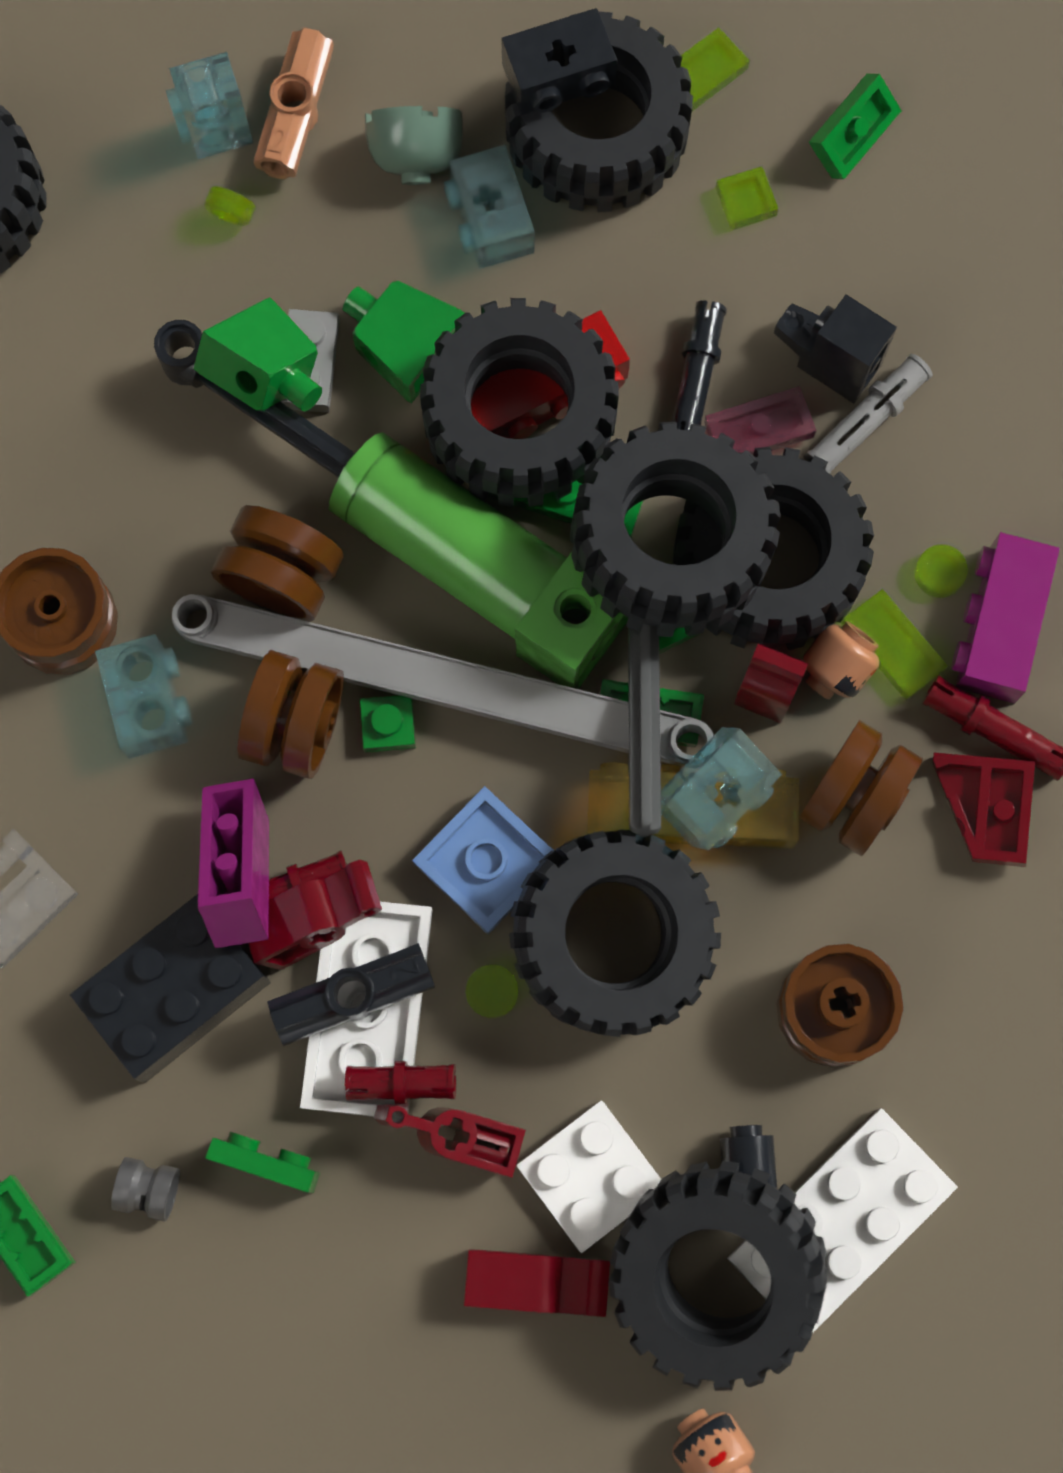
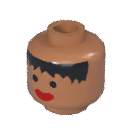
[803,621,879,700]
[672,1408,755,1473]

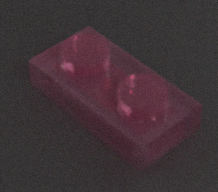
[704,386,817,455]

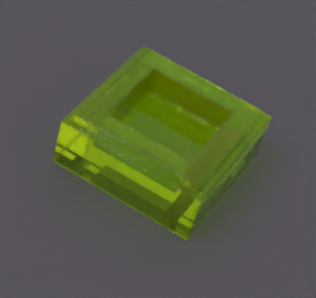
[715,166,779,230]

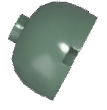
[365,106,463,185]

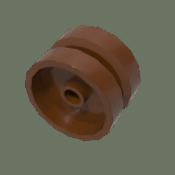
[211,505,344,622]
[0,548,118,675]
[237,650,344,779]
[799,720,923,857]
[776,944,904,1067]

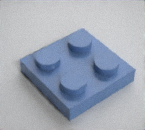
[412,786,553,935]

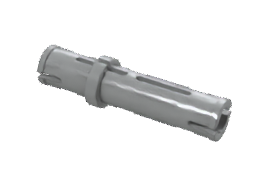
[804,354,933,474]

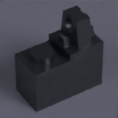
[774,294,897,404]

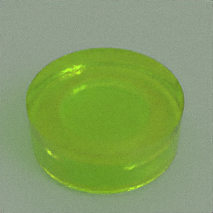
[204,186,256,226]
[914,544,968,598]
[466,965,518,1019]

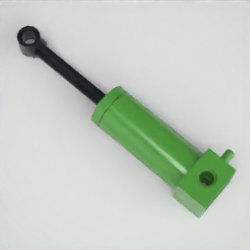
[154,320,628,689]

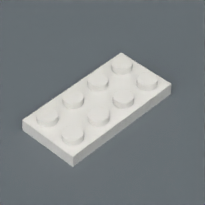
[300,902,433,1117]
[727,1108,958,1332]

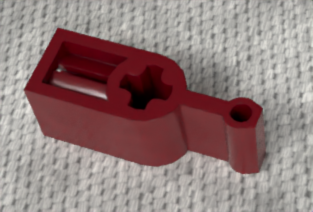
[734,643,808,723]
[249,859,382,970]
[373,1104,526,1178]
[464,1249,610,1317]

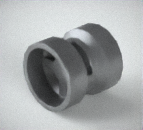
[111,1157,180,1221]

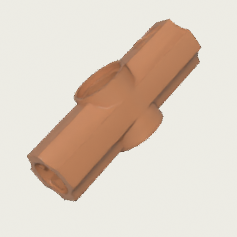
[254,27,334,180]

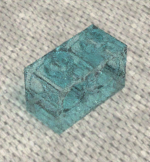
[166,52,253,159]
[95,634,193,759]

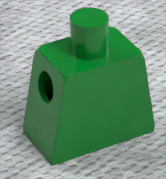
[342,281,465,404]
[194,297,322,412]

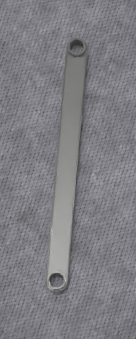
[172,594,715,768]

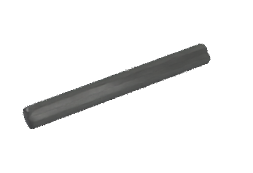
[628,617,661,837]

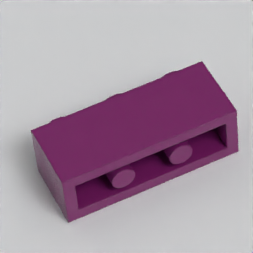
[951,532,1060,704]
[198,778,269,948]

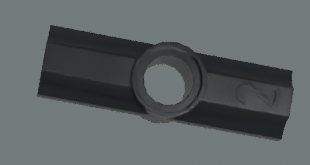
[267,943,436,1046]

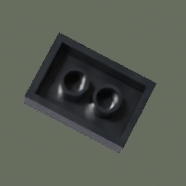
[70,894,271,1083]

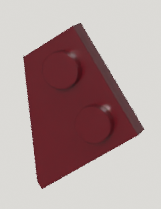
[933,752,1035,867]

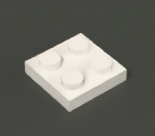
[516,1100,661,1253]

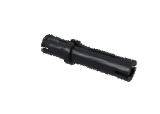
[672,300,727,430]

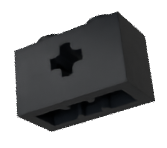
[501,8,617,115]

